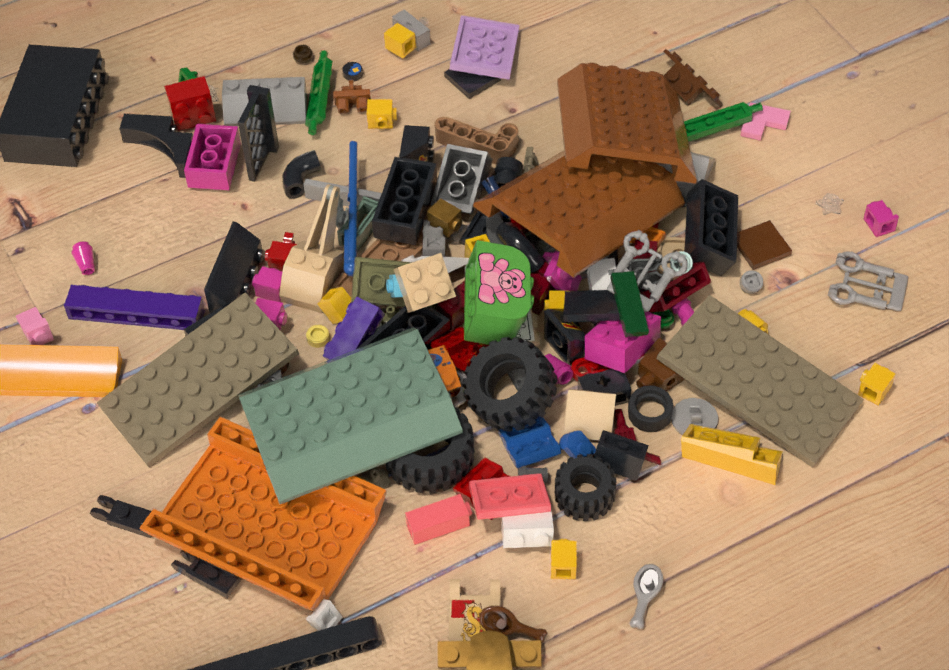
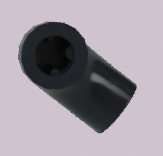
[282,150,321,199]
[496,222,544,274]

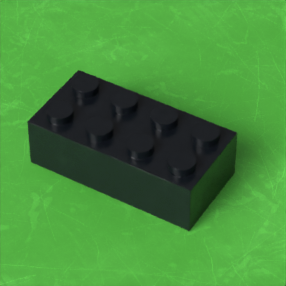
[372,157,437,245]
[684,179,738,276]
[357,306,451,350]

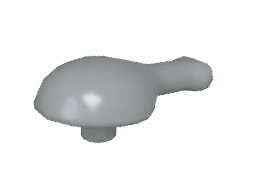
[629,564,663,629]

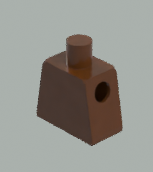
[636,337,685,391]

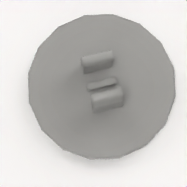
[671,398,718,435]

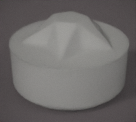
[739,270,763,294]

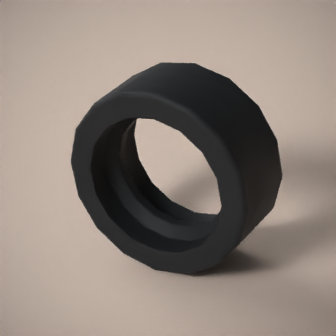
[628,386,673,432]

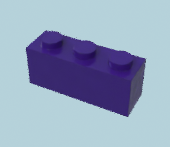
[323,297,385,360]

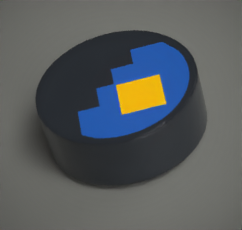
[342,62,363,81]

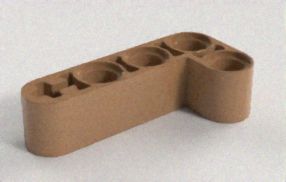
[434,117,519,164]

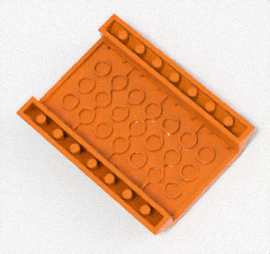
[140,417,387,611]

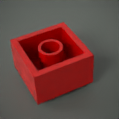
[164,76,216,131]

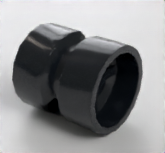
[494,157,524,188]

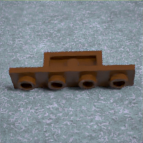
[663,49,723,107]

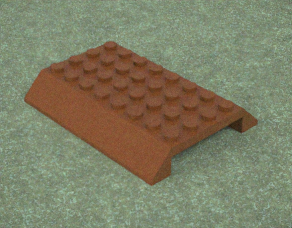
[557,62,697,184]
[473,151,685,278]

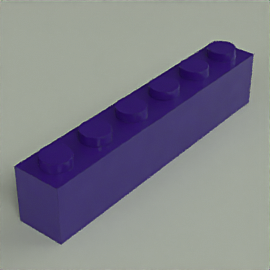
[64,285,205,330]

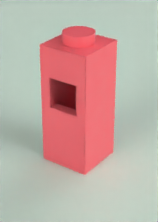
[405,494,472,545]

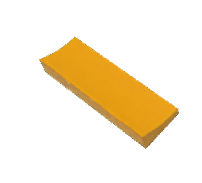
[0,345,122,397]

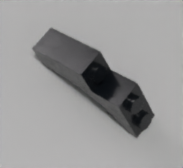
[119,113,193,178]

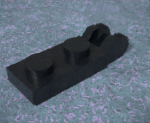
[90,495,152,538]
[171,550,242,599]

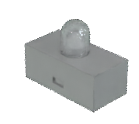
[392,9,430,52]

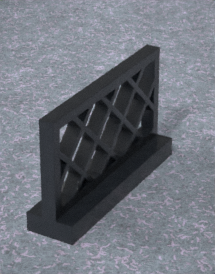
[238,85,279,182]

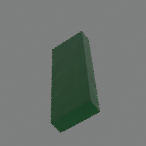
[610,271,649,337]

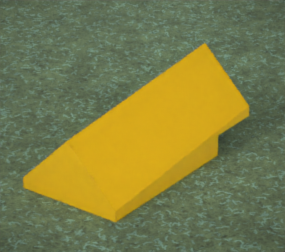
[681,424,783,485]

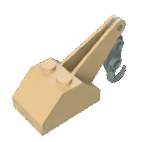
[279,184,349,313]

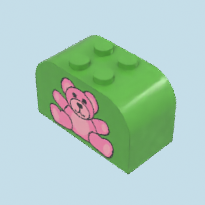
[464,240,534,345]

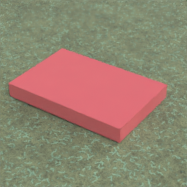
[469,474,551,520]

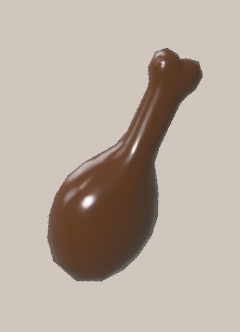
[479,606,547,643]

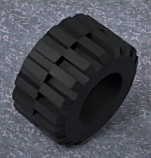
[555,454,616,521]

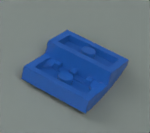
[498,416,561,469]

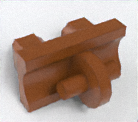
[333,80,371,114]

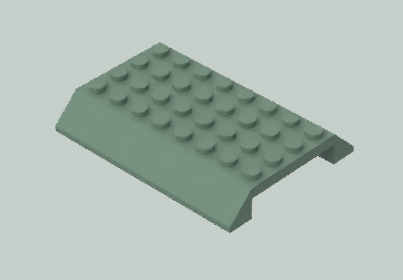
[239,328,463,504]

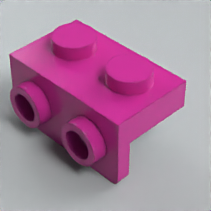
[543,251,582,291]

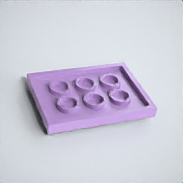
[449,15,519,79]

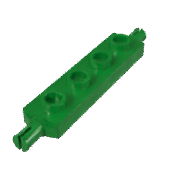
[305,50,333,136]
[684,102,763,142]

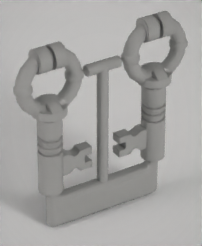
[607,230,687,312]
[828,251,908,311]

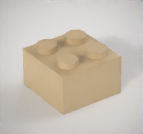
[393,253,456,312]

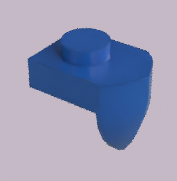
[559,431,596,459]

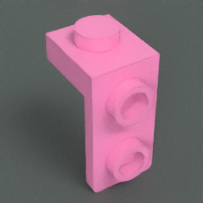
[16,307,54,345]

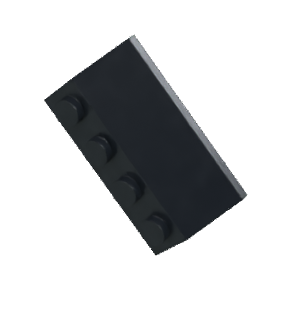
[204,221,265,313]

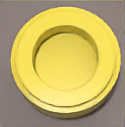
[306,325,330,348]

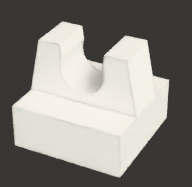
[306,599,342,631]

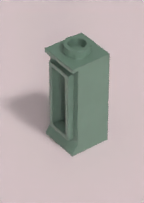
[337,196,378,253]

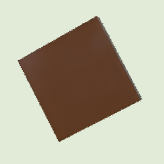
[737,220,792,270]

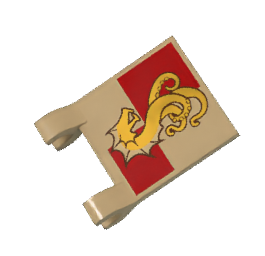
[448,579,501,641]

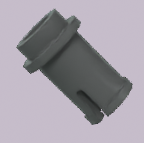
[518,466,548,483]

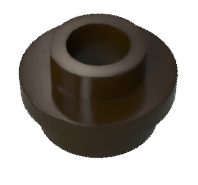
[293,44,313,63]

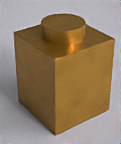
[427,198,462,237]

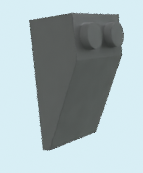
[430,144,493,214]

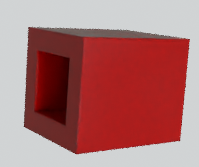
[265,232,297,272]

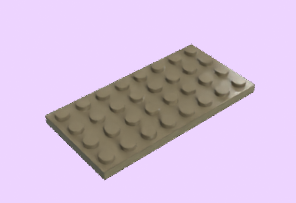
[97,293,300,468]
[657,295,864,468]

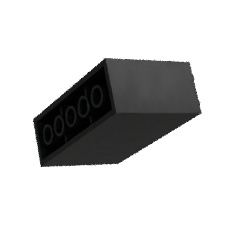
[0,44,109,167]

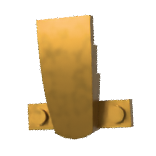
[438,631,542,670]

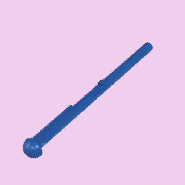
[344,141,357,277]

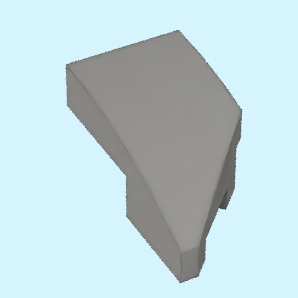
[423,220,445,257]

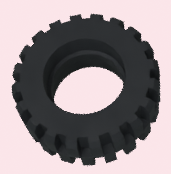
[462,337,557,432]
[386,406,474,493]

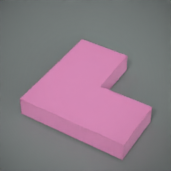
[740,102,791,141]

